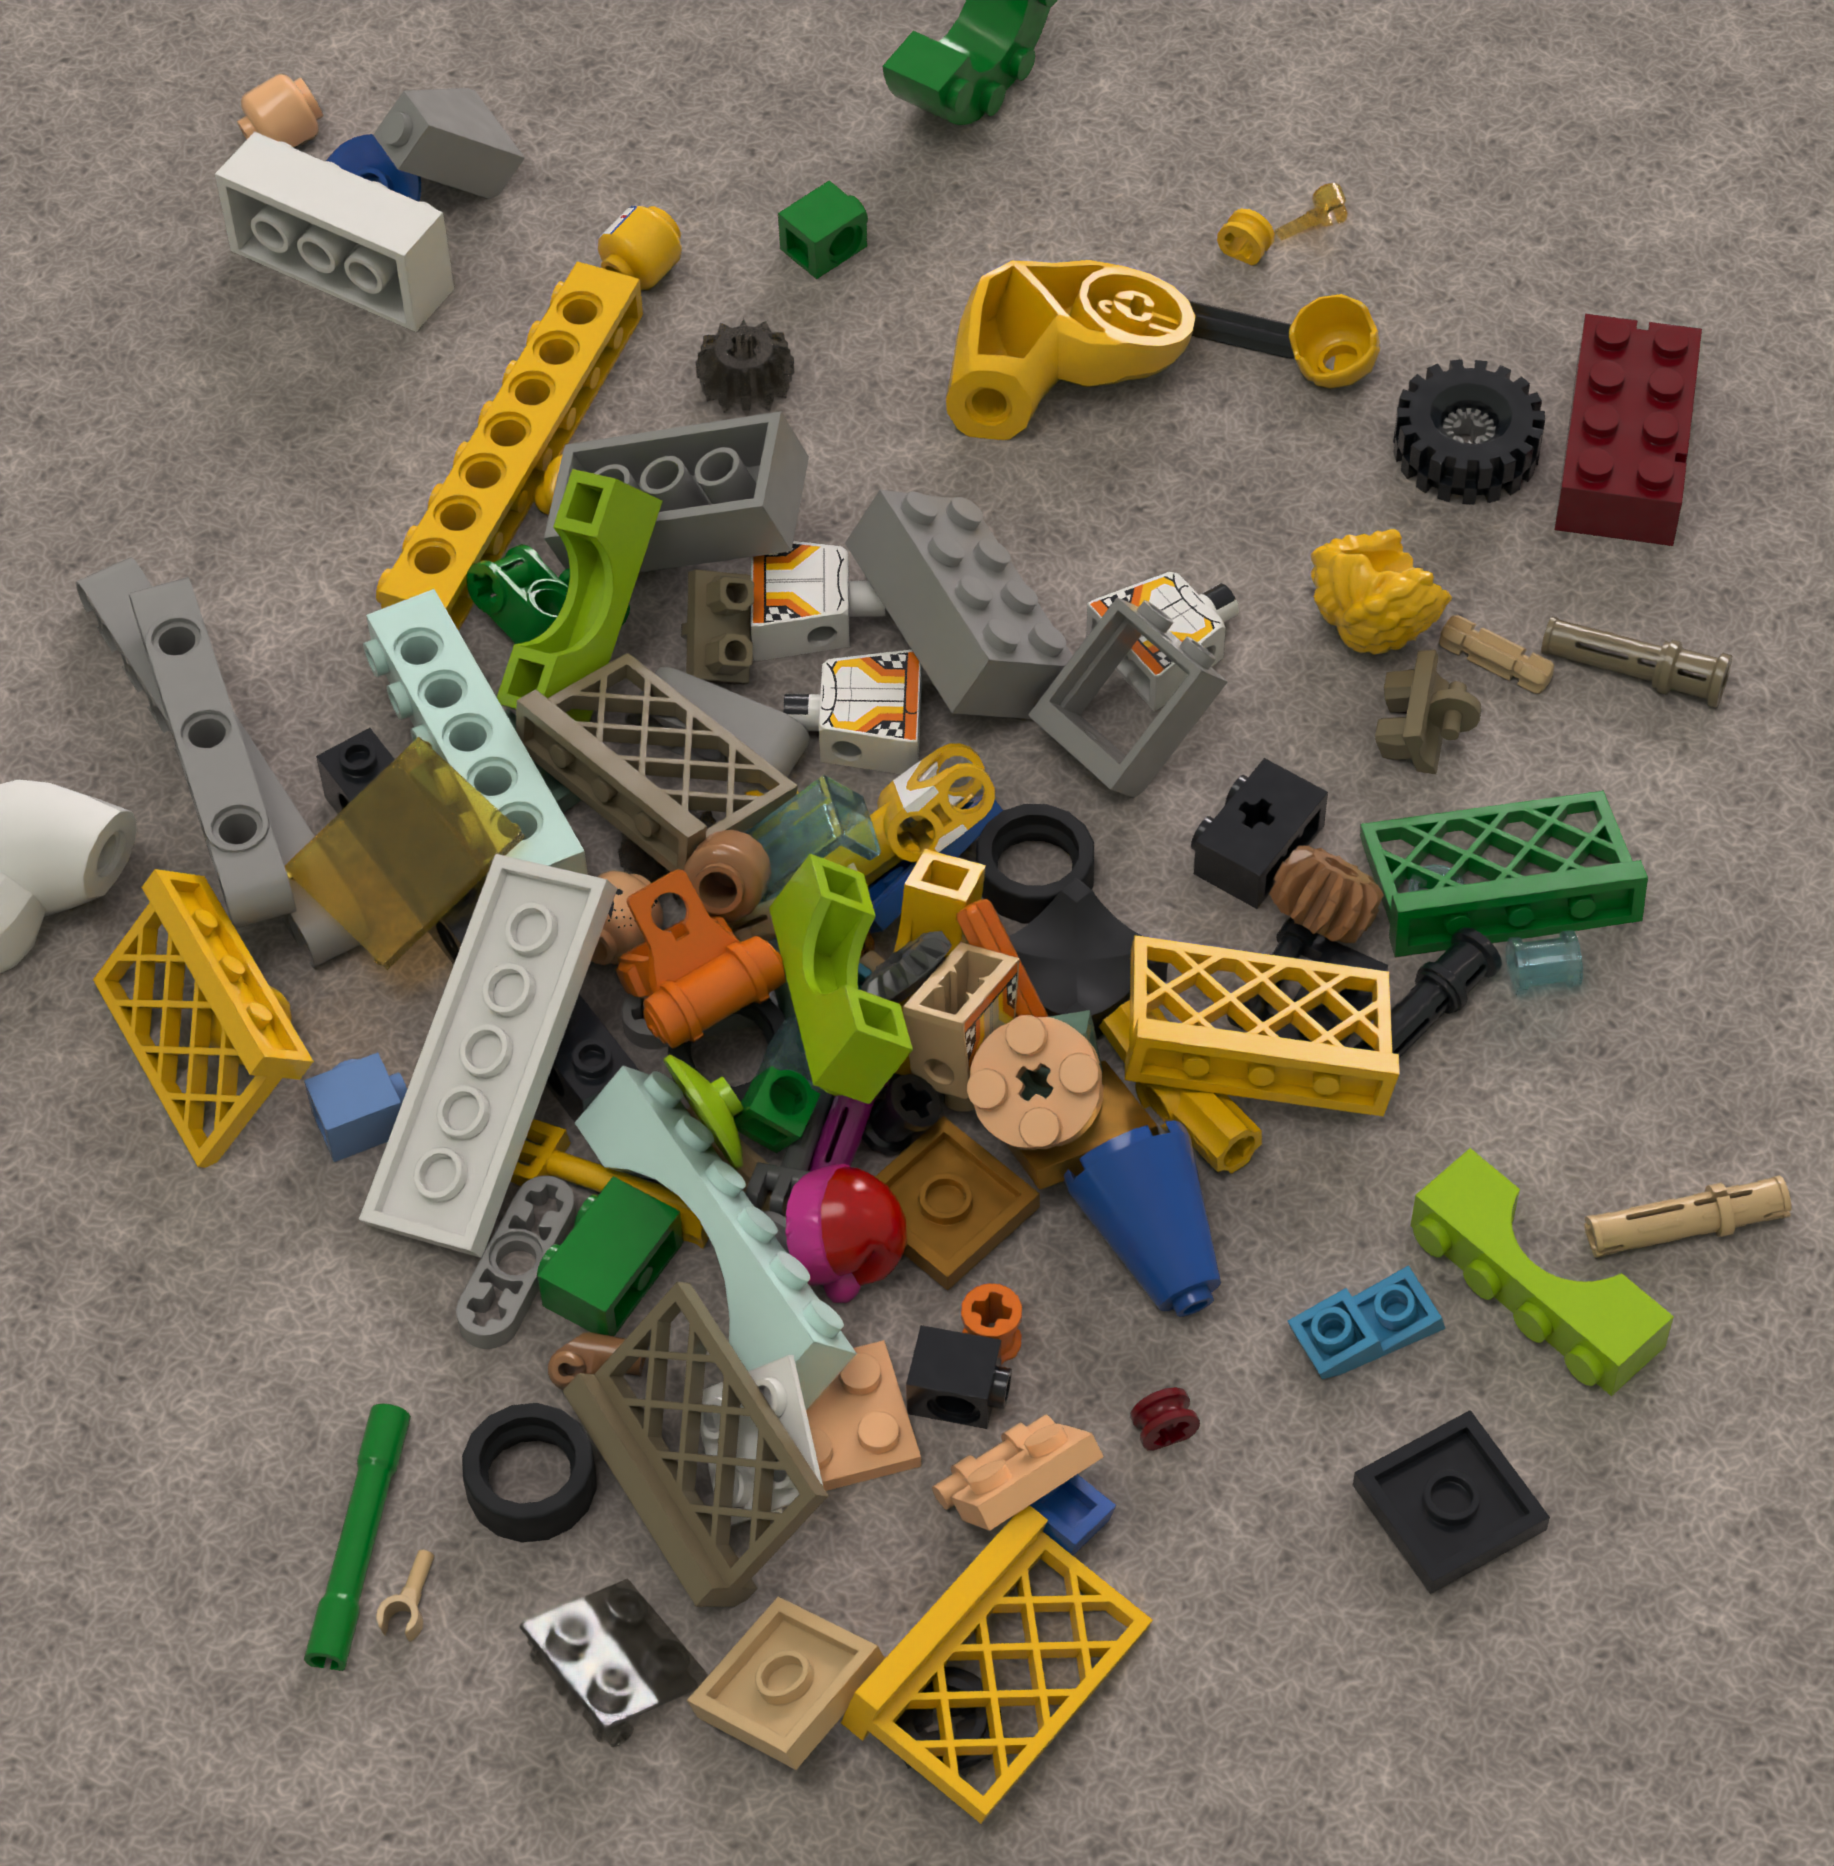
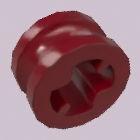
[1130,1387,1200,1451]

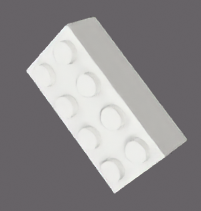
[215,132,454,332]

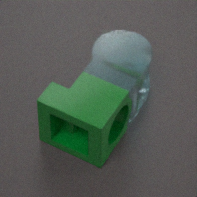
[733,1015,823,1154]

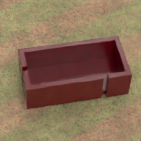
[1554,314,1702,546]

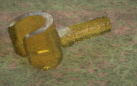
[1275,183,1348,241]

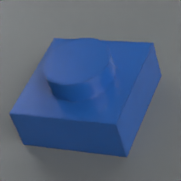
[1030,1474,1116,1555]

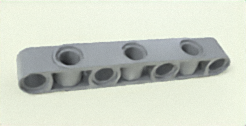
[129,577,297,929]

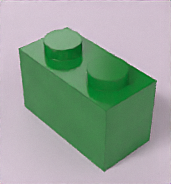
[537,1176,684,1336]

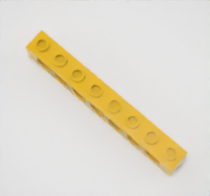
[376,261,643,631]

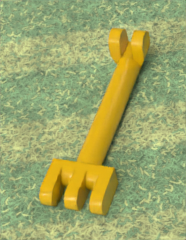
[510,1119,709,1249]

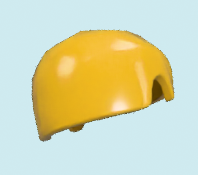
[1289,294,1380,389]

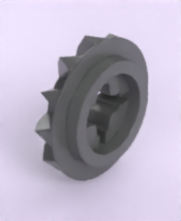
[861,931,952,1003]

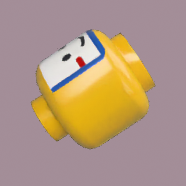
[598,206,682,290]

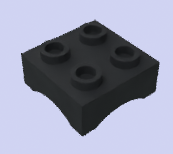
[1008,878,1168,1040]

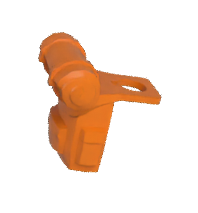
[616,869,786,1049]

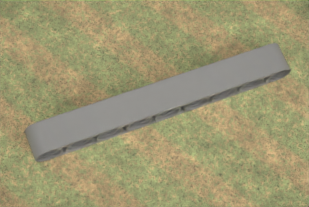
[76,557,372,968]

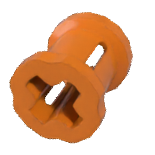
[961,1283,1022,1365]

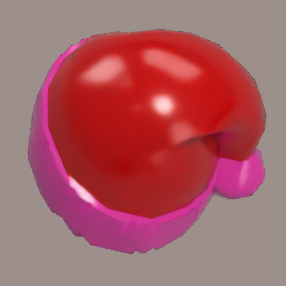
[785,1164,907,1303]

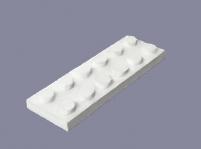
[359,854,617,1258]

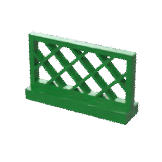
[1360,790,1648,957]

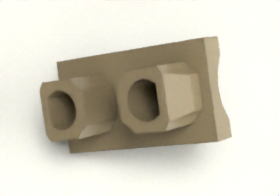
[681,569,754,684]
[1375,650,1482,775]

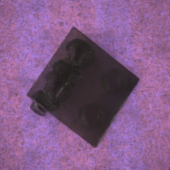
[519,1579,709,1747]

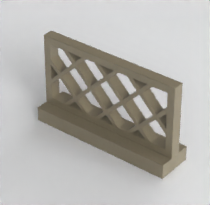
[516,653,798,872]
[562,1282,829,1607]

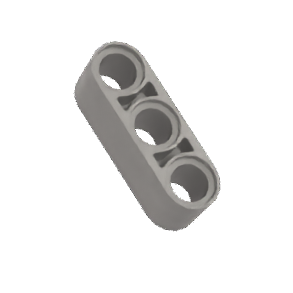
[624,667,810,791]

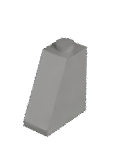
[373,88,525,199]

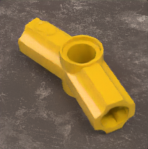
[1099,993,1262,1173]

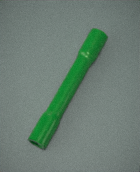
[304,1403,411,1671]

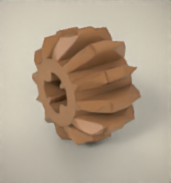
[1269,846,1384,943]

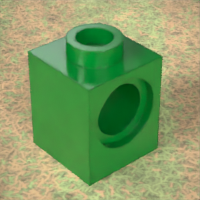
[778,181,868,280]

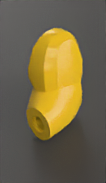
[946,260,1195,440]

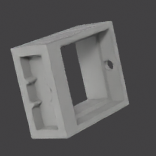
[1028,597,1228,798]

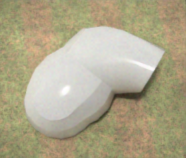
[0,780,137,973]

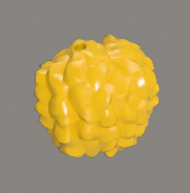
[1311,529,1452,655]

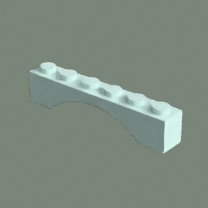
[575,1066,857,1410]

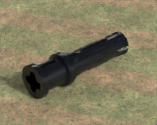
[1353,927,1502,1059]

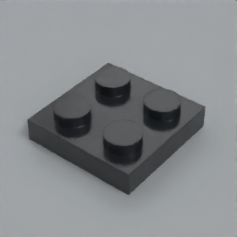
[1353,1410,1550,1594]

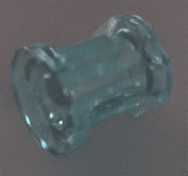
[1506,930,1583,995]

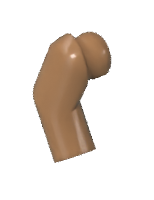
[548,1332,648,1390]

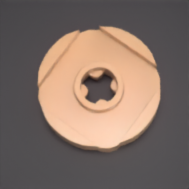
[967,1015,1104,1150]

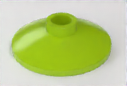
[663,1054,744,1171]

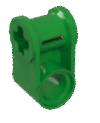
[467,544,569,644]

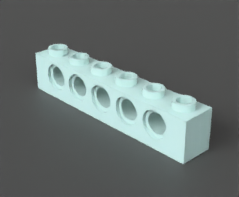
[363,589,588,875]

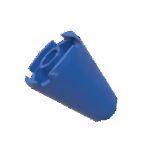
[1064,1120,1221,1317]

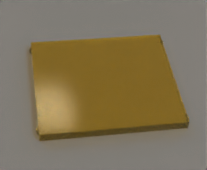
[284,737,525,970]

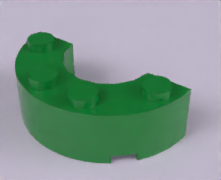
[882,0,1057,125]

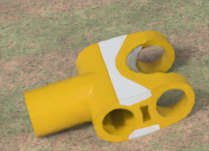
[818,743,995,886]

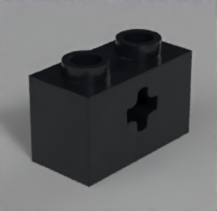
[1191,758,1328,909]

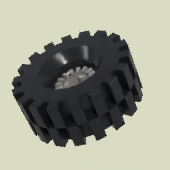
[1393,359,1545,505]

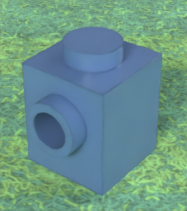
[304,1052,407,1162]

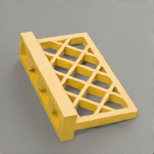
[93,869,314,1168]
[1124,935,1399,1117]
[841,1505,1153,1824]

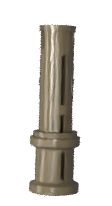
[1541,616,1733,708]

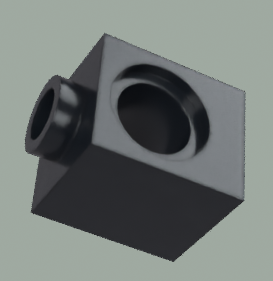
[906,1325,1012,1429]

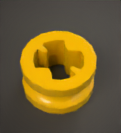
[1217,208,1275,266]

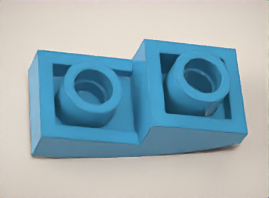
[1288,1265,1446,1379]

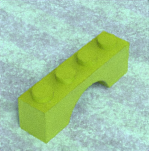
[497,469,663,722]
[769,854,913,1104]
[1410,1148,1674,1396]

